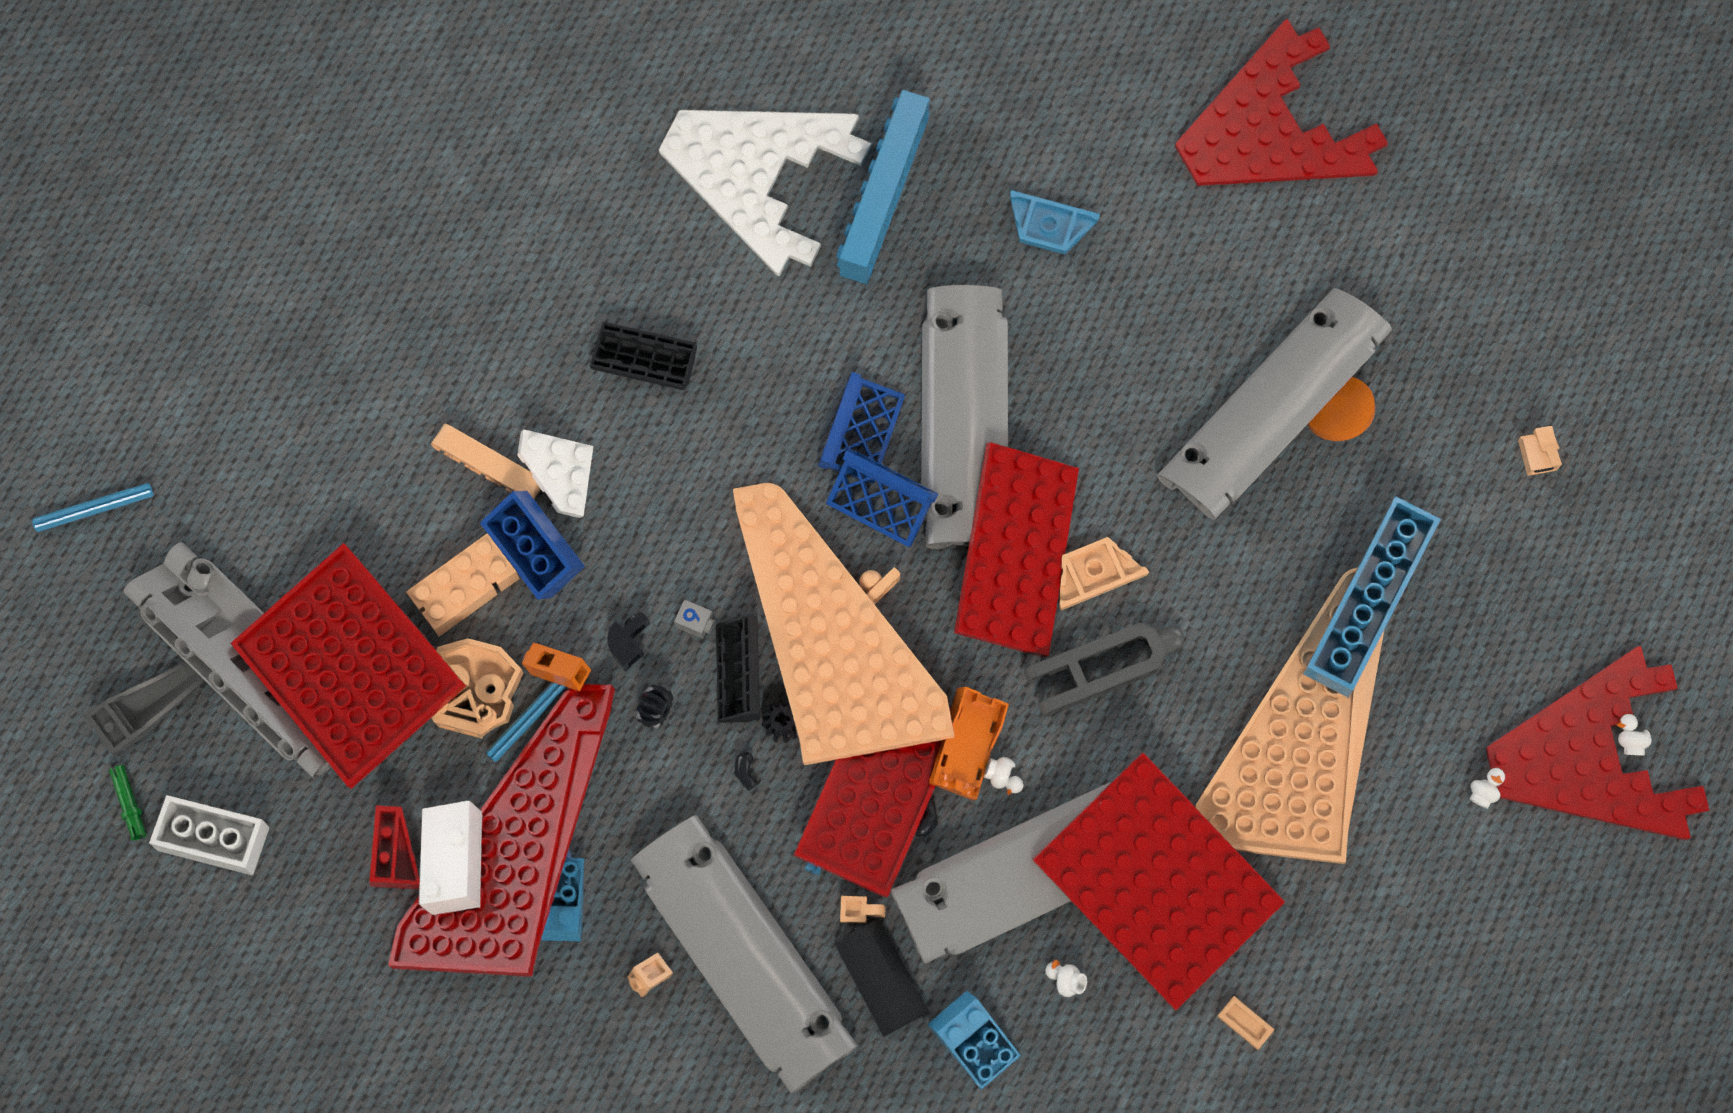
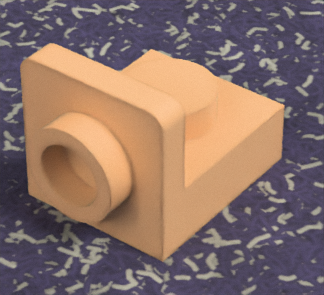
[628,953,673,997]

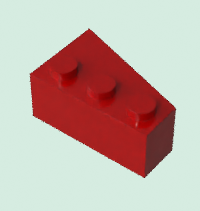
[369,806,420,889]

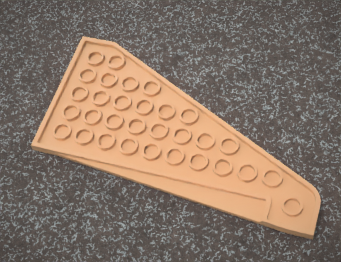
[733,483,955,765]
[1195,568,1384,864]

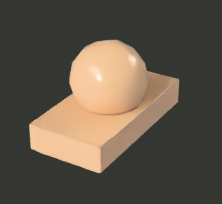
[859,567,900,605]

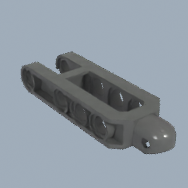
[1023,623,1184,717]

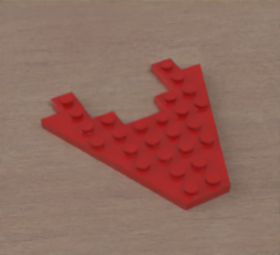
[1175,19,1388,186]
[1486,646,1709,840]

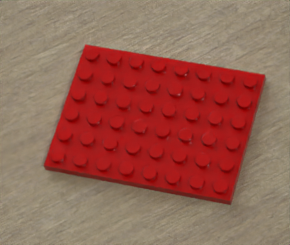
[230,543,466,789]
[1032,753,1285,1010]

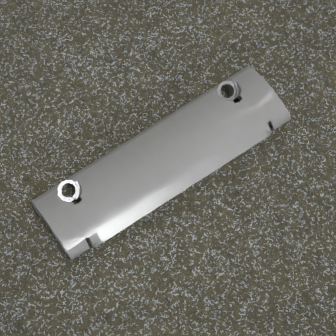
[921,285,1008,549]
[1157,288,1392,520]
[124,542,331,779]
[891,783,1110,964]
[631,815,858,1094]

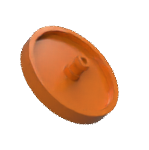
[1307,377,1375,441]

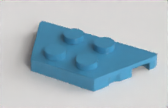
[1010,190,1100,255]

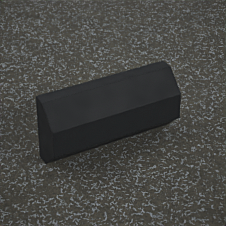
[590,321,697,391]
[716,614,760,723]
[835,921,929,1037]

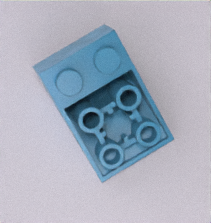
[541,858,584,942]
[927,991,1021,1090]

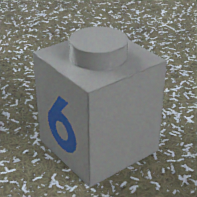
[674,599,715,639]

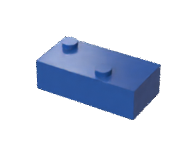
[480,490,585,600]

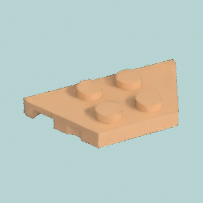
[1059,537,1149,611]

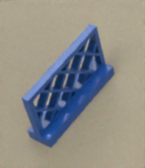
[818,372,905,484]
[826,450,939,547]

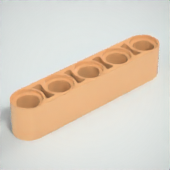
[431,424,541,499]

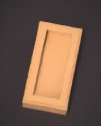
[1217,996,1275,1050]

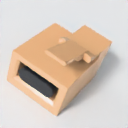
[1518,426,1562,476]

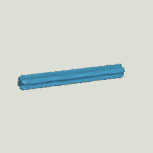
[32,483,153,532]
[486,682,567,762]

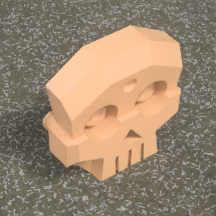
[432,638,523,739]

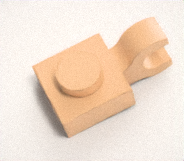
[840,896,885,924]

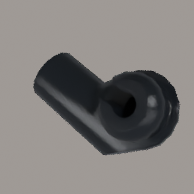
[734,752,758,791]
[915,801,938,837]

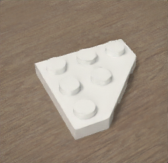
[517,430,593,518]

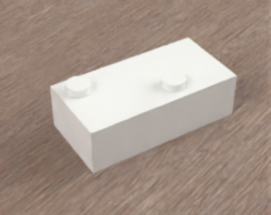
[149,795,270,875]
[419,801,482,915]

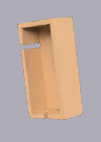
[406,534,520,637]

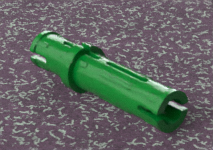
[109,765,147,841]

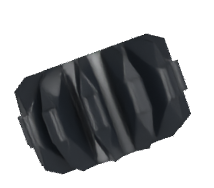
[636,684,673,729]
[761,700,797,743]

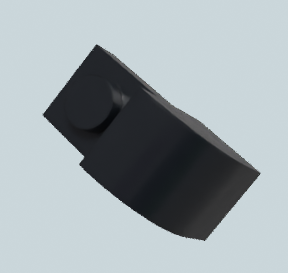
[607,612,650,671]

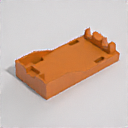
[929,686,1009,800]

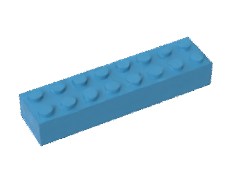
[836,90,930,284]
[1303,496,1441,698]

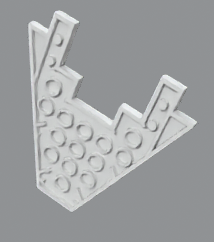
[659,110,871,276]

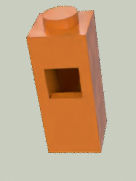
[521,642,591,691]

